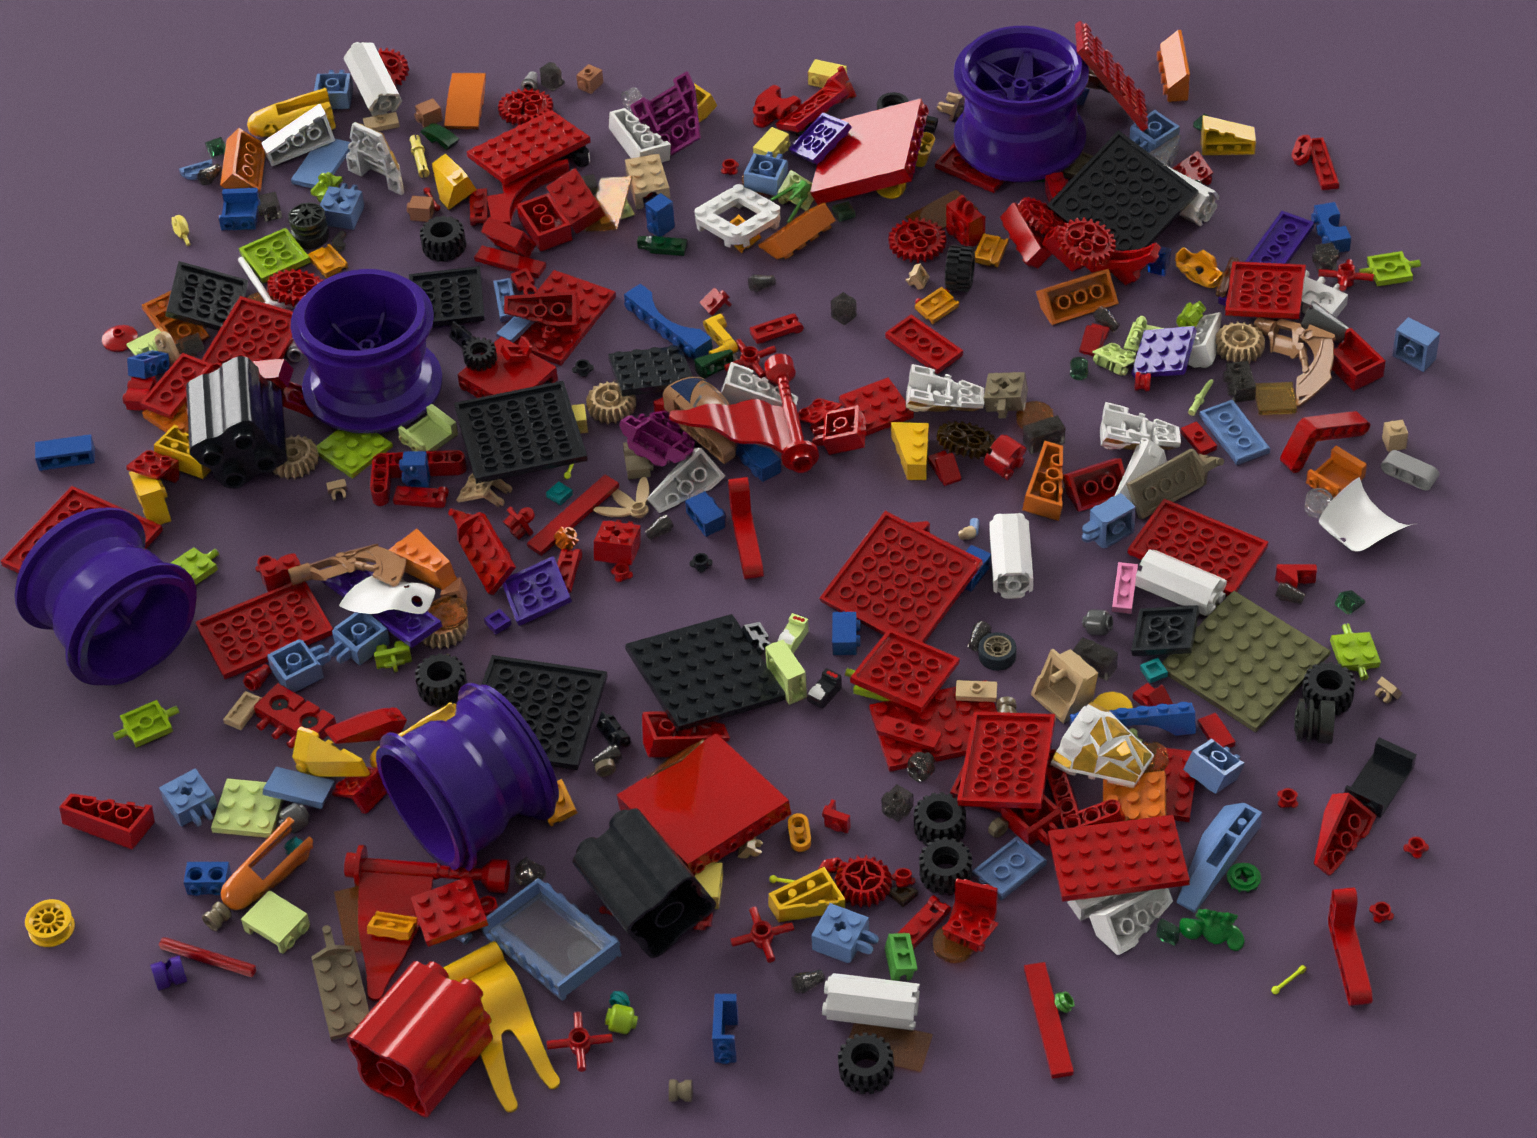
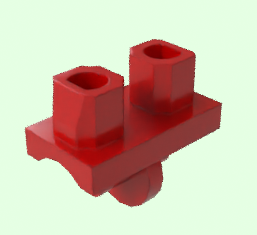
[503,506,535,540]

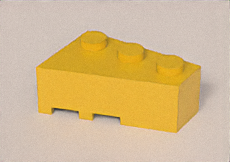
[1201,115,1256,155]
[891,422,929,480]
[154,424,211,479]
[129,471,171,525]
[768,867,845,922]

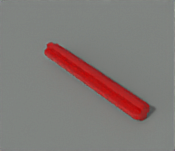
[159,937,257,977]

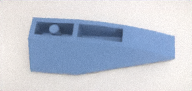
[1177,803,1262,913]

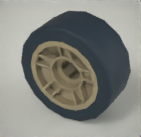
[978,632,1017,671]

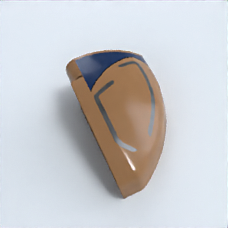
[663,377,738,464]

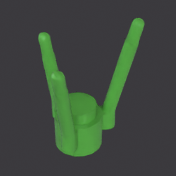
[771,180,811,223]

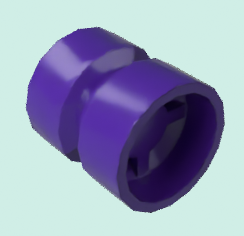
[150,955,187,991]

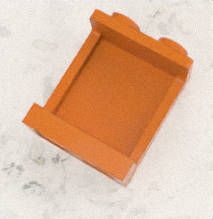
[1306,445,1367,500]

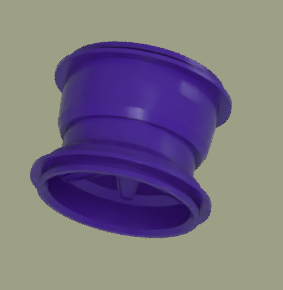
[954,26,1089,182]
[291,269,442,434]
[15,508,197,685]
[376,683,559,871]

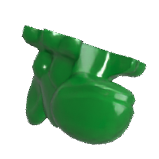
[1179,909,1245,951]

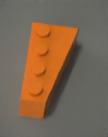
[1022,441,1063,521]
[389,528,457,590]

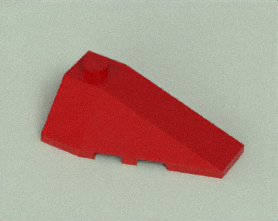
[504,291,580,327]
[325,707,407,744]
[642,711,730,758]
[1314,793,1376,876]

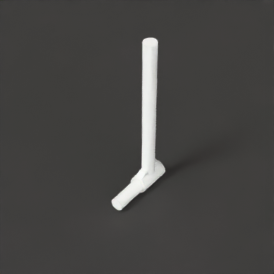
[238,257,297,309]

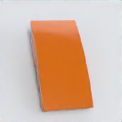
[444,73,486,129]
[142,291,209,352]

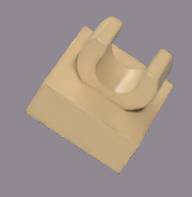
[906,263,930,290]
[326,479,347,501]
[1375,677,1403,704]
[738,837,763,858]

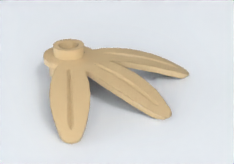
[593,477,650,518]

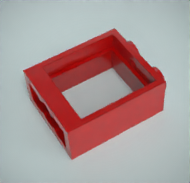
[481,217,536,258]

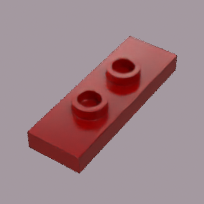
[877,715,942,752]

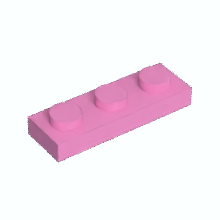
[1112,562,1138,614]

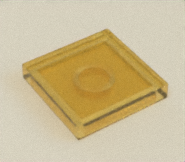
[1254,382,1297,415]

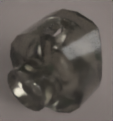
[907,751,935,782]
[514,856,546,886]

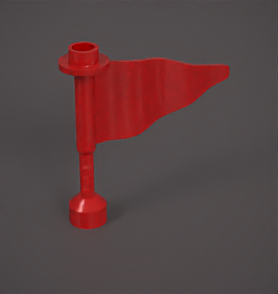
[669,354,819,473]
[344,845,510,1001]

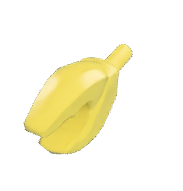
[171,215,191,246]

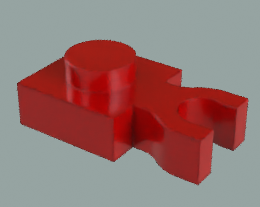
[511,267,538,295]

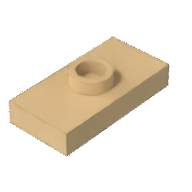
[363,112,400,131]
[956,680,997,702]
[223,691,262,730]

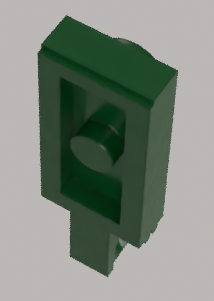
[637,236,688,256]

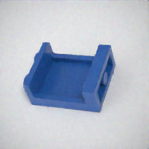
[219,188,260,230]
[712,994,739,1064]

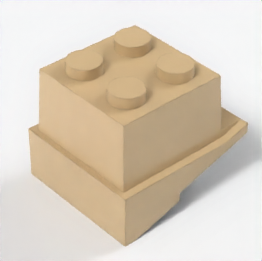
[1031,649,1098,724]

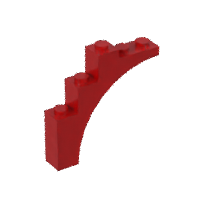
[487,159,570,226]
[1042,225,1161,286]

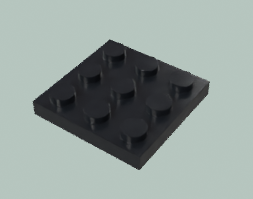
[1131,605,1200,656]

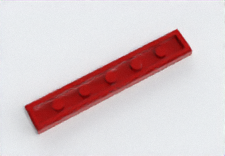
[527,474,619,556]
[1024,962,1074,1079]

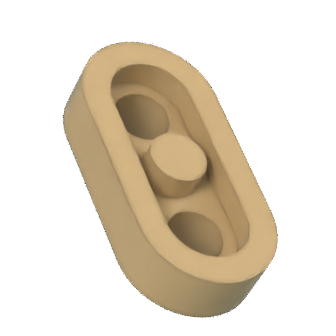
[155,331,180,367]

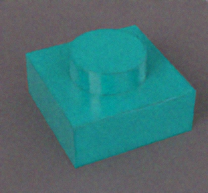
[546,481,573,506]
[1140,658,1168,684]

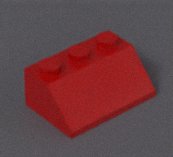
[1063,458,1125,512]

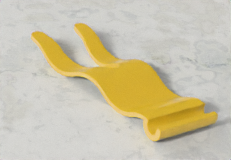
[443,941,560,1112]

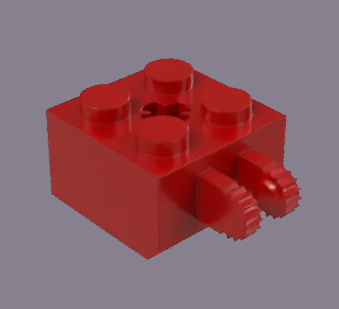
[946,195,986,247]
[812,405,866,455]
[594,520,641,565]
[1001,795,1061,846]

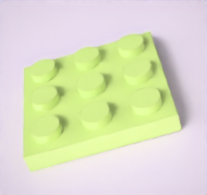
[211,779,284,838]

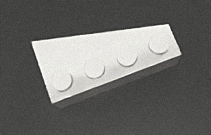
[262,104,335,166]
[609,108,671,162]

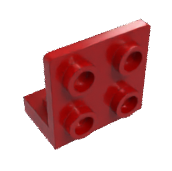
[126,450,179,483]
[331,767,387,814]
[949,878,998,921]

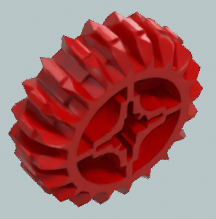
[835,855,892,908]

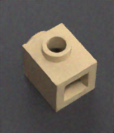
[1382,420,1408,452]

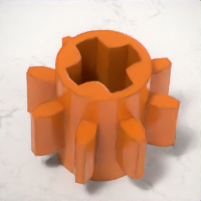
[554,527,579,551]

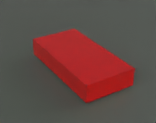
[1197,712,1236,748]

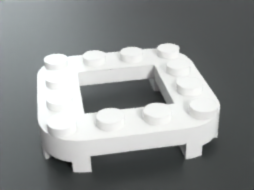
[695,184,781,248]

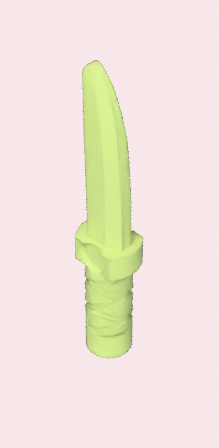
[1188,379,1214,416]

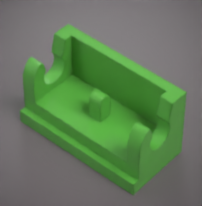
[884,933,917,981]

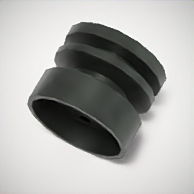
[288,202,329,250]
[1294,698,1335,744]

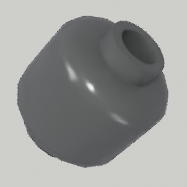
[1082,609,1113,635]
[278,803,310,834]

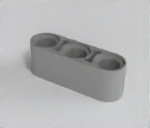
[1381,450,1440,491]

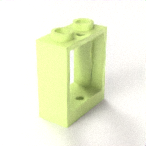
[765,640,807,705]

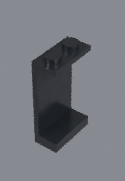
[1344,737,1417,818]

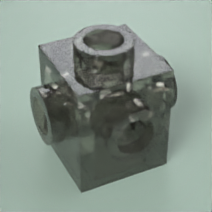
[1312,242,1340,272]
[831,292,857,325]
[881,784,914,822]

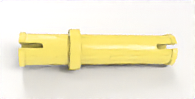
[409,135,430,178]

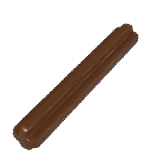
[1216,256,1239,298]

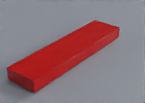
[1310,137,1339,190]
[474,245,546,278]

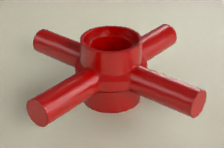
[1318,259,1374,291]
[724,339,776,379]
[730,907,794,963]
[547,1012,613,1072]

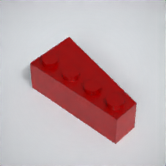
[59,793,155,850]

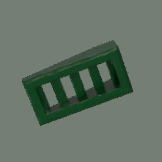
[694,349,734,379]

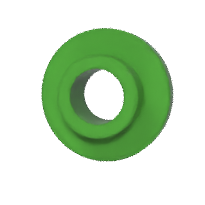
[1055,991,1074,1013]

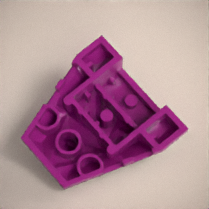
[630,71,701,156]
[619,411,695,466]

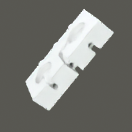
[1301,270,1348,318]

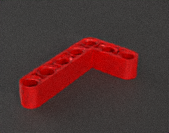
[1280,411,1371,473]
[370,450,467,506]
[728,477,764,580]
[1047,749,1126,829]
[1328,887,1373,1006]

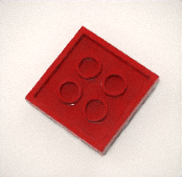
[839,377,914,436]
[411,876,488,947]

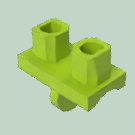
[310,172,343,202]
[1176,301,1206,328]
[374,641,412,672]

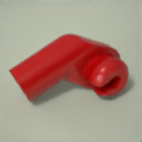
[818,857,843,873]

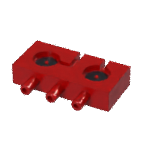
[254,683,336,749]

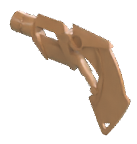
[1253,317,1336,407]
[288,544,407,586]

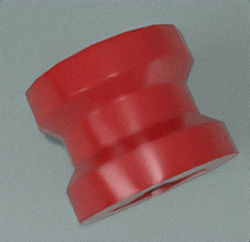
[1134,372,1151,392]

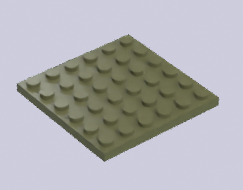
[1162,591,1330,733]

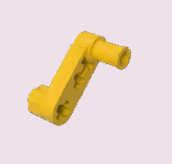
[703,313,738,355]

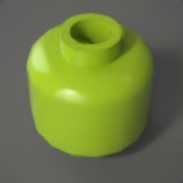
[605,1004,638,1035]

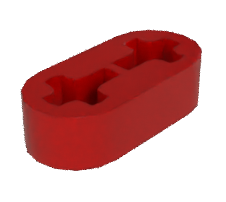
[1292,135,1313,166]

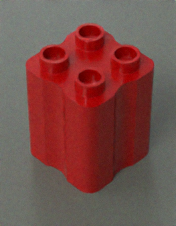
[346,961,493,1117]

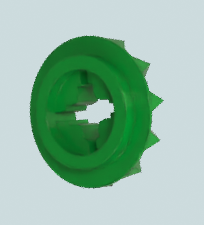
[1227,863,1261,893]

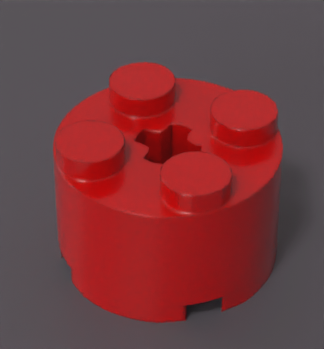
[984,434,1027,480]

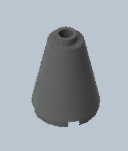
[1301,300,1349,344]

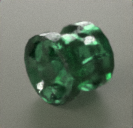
[1070,357,1088,380]

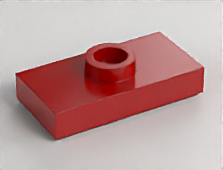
[1180,421,1217,455]

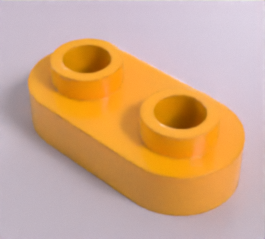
[788,813,811,852]

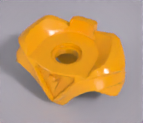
[1175,247,1223,288]

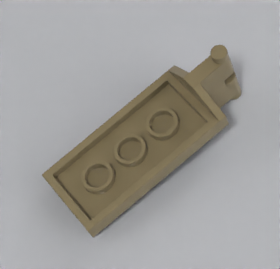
[1126,449,1224,519]
[311,925,369,1040]

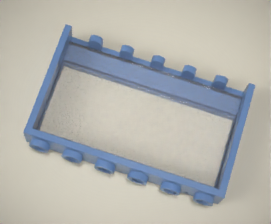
[481,878,622,1001]

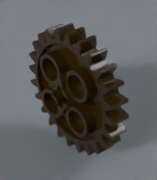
[936,421,996,460]

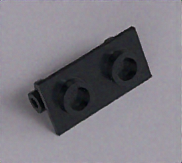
[449,321,477,349]
[596,711,631,753]

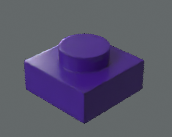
[484,609,512,635]

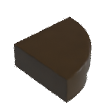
[888,887,918,907]

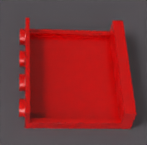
[457,336,558,398]

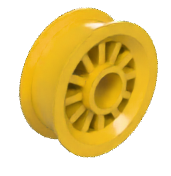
[25,899,75,947]

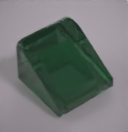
[1335,590,1365,615]

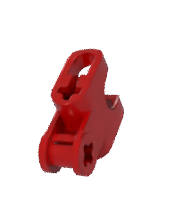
[753,85,801,128]

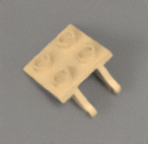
[936,92,965,122]
[456,473,513,507]

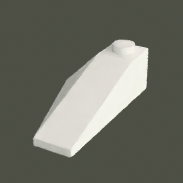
[1188,312,1222,368]
[721,362,798,406]
[647,448,725,513]

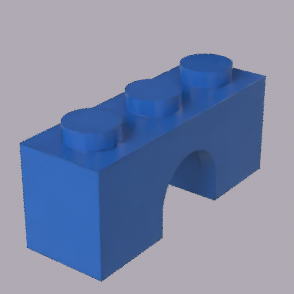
[1311,202,1351,254]

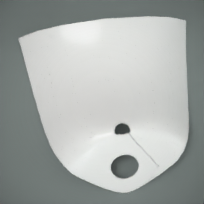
[1319,477,1413,551]
[339,576,435,614]

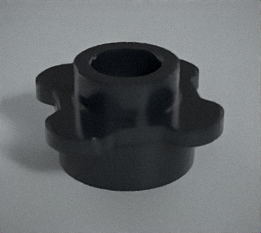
[572,359,594,377]
[689,553,713,573]

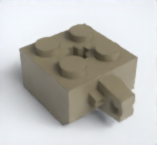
[983,372,1028,418]

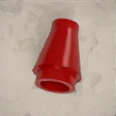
[243,664,272,691]

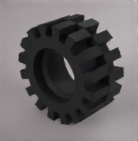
[463,337,497,371]

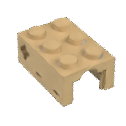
[625,153,670,210]

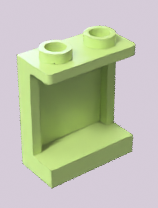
[398,404,458,451]
[241,890,310,954]

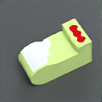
[778,613,809,653]

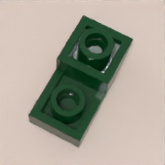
[421,123,459,150]

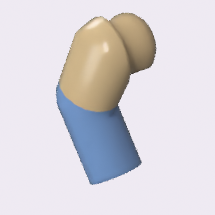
[958,518,979,540]

